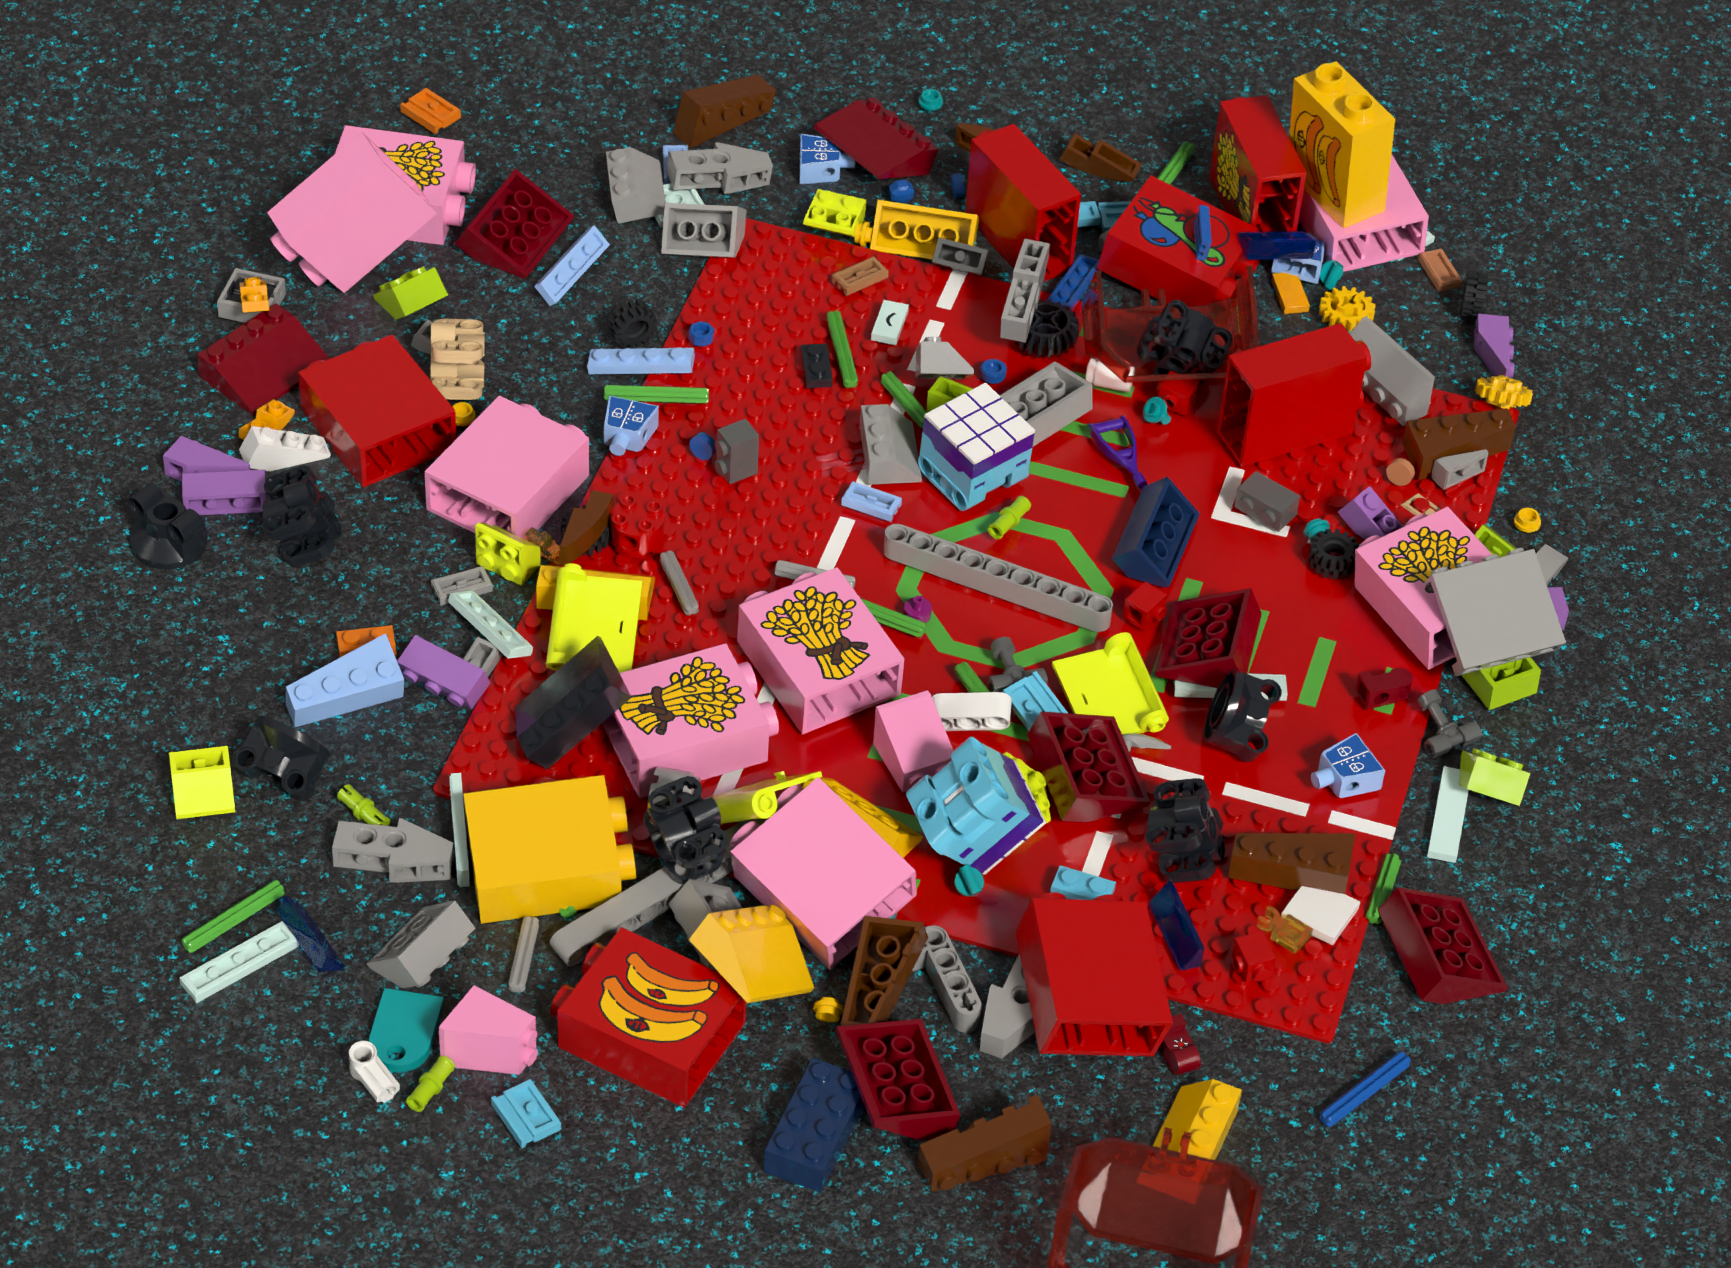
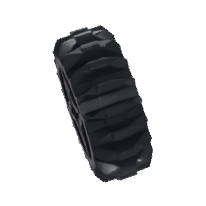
[1013,299,1079,359]

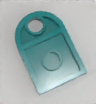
[369,988,444,1073]

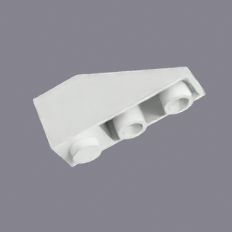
[239,426,331,471]

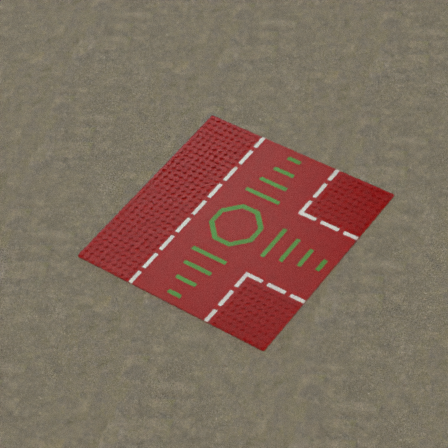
[433,218,1519,1043]

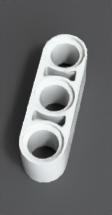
[932,692,1012,731]

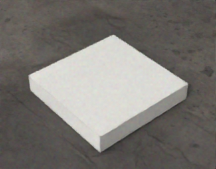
[1280,886,1360,945]

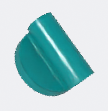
[1319,260,1344,290]
[1143,397,1171,425]
[954,864,984,897]

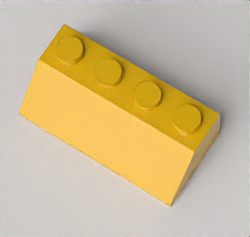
[870,200,979,260]
[536,565,655,620]
[802,777,923,858]
[1137,1079,1242,1203]

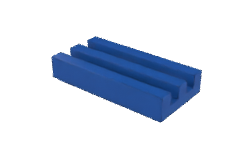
[1194,205,1212,260]

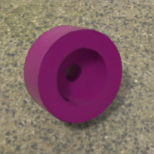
[904,596,932,623]

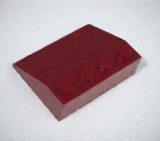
[814,98,939,179]
[455,168,575,279]
[197,303,330,416]
[1155,588,1262,688]
[1027,712,1151,822]
[1378,887,1508,1004]
[836,1019,961,1141]

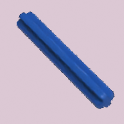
[1319,1051,1411,1127]

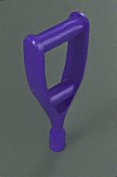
[1088,416,1147,489]

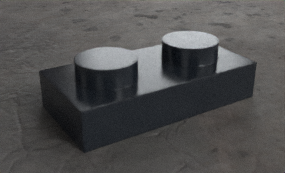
[800,343,833,388]

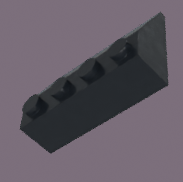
[515,636,632,769]

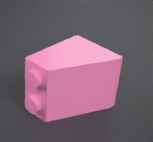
[873,690,954,793]
[439,986,538,1075]

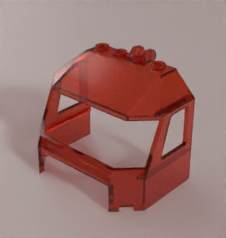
[1081,266,1260,383]
[1047,1127,1264,1268]

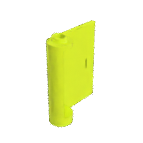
[546,564,643,673]
[1052,632,1169,735]
[704,771,822,824]

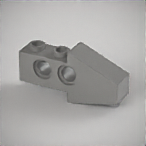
[666,142,773,194]
[1000,239,1050,343]
[332,818,454,883]
[979,954,1035,1058]

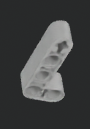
[912,926,981,1033]

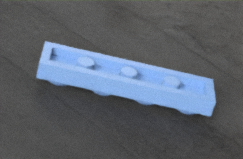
[534,225,610,306]
[587,347,695,374]

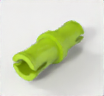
[988,496,1031,539]
[337,784,390,826]
[406,1056,455,1112]

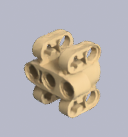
[431,319,485,400]

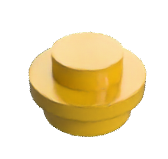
[855,221,873,247]
[452,402,476,427]
[1514,508,1541,533]
[813,997,844,1022]

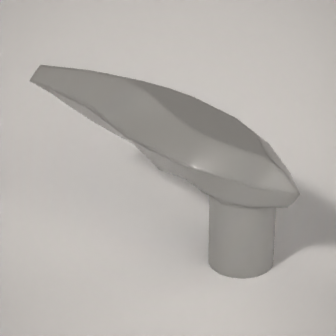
[1122,733,1171,752]

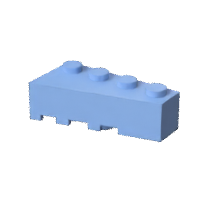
[286,633,404,727]

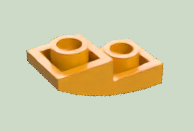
[240,277,269,313]
[238,399,295,440]

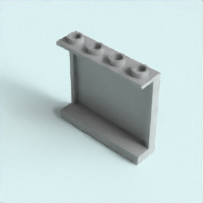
[1424,548,1566,676]

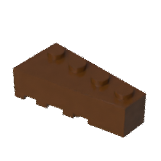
[673,74,776,148]
[1402,408,1516,480]
[1228,833,1356,894]
[841,916,928,1026]
[918,1094,1052,1192]

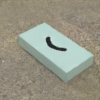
[871,300,909,345]

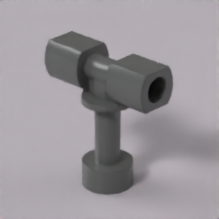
[988,637,1048,693]
[1417,689,1483,759]

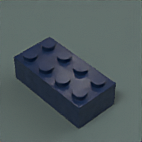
[764,1058,865,1193]

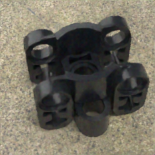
[1136,300,1233,387]
[262,465,342,567]
[643,776,728,884]
[1145,778,1225,883]

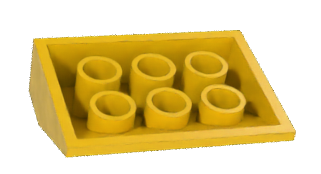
[689,904,814,1003]

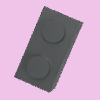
[932,237,989,277]
[715,419,759,484]
[1235,471,1300,532]

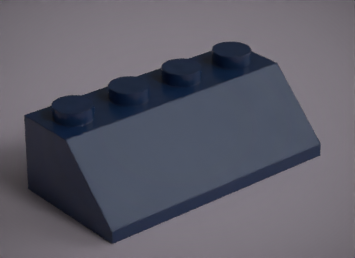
[1112,477,1200,588]

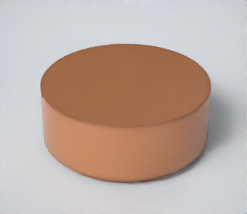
[1386,458,1415,486]

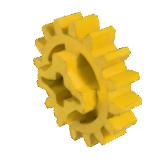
[1319,286,1375,331]
[1475,375,1533,409]

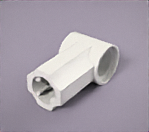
[349,1041,400,1103]

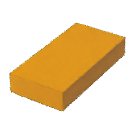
[1271,273,1310,314]

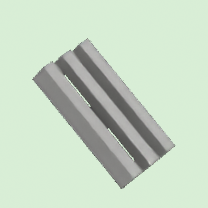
[431,566,493,606]

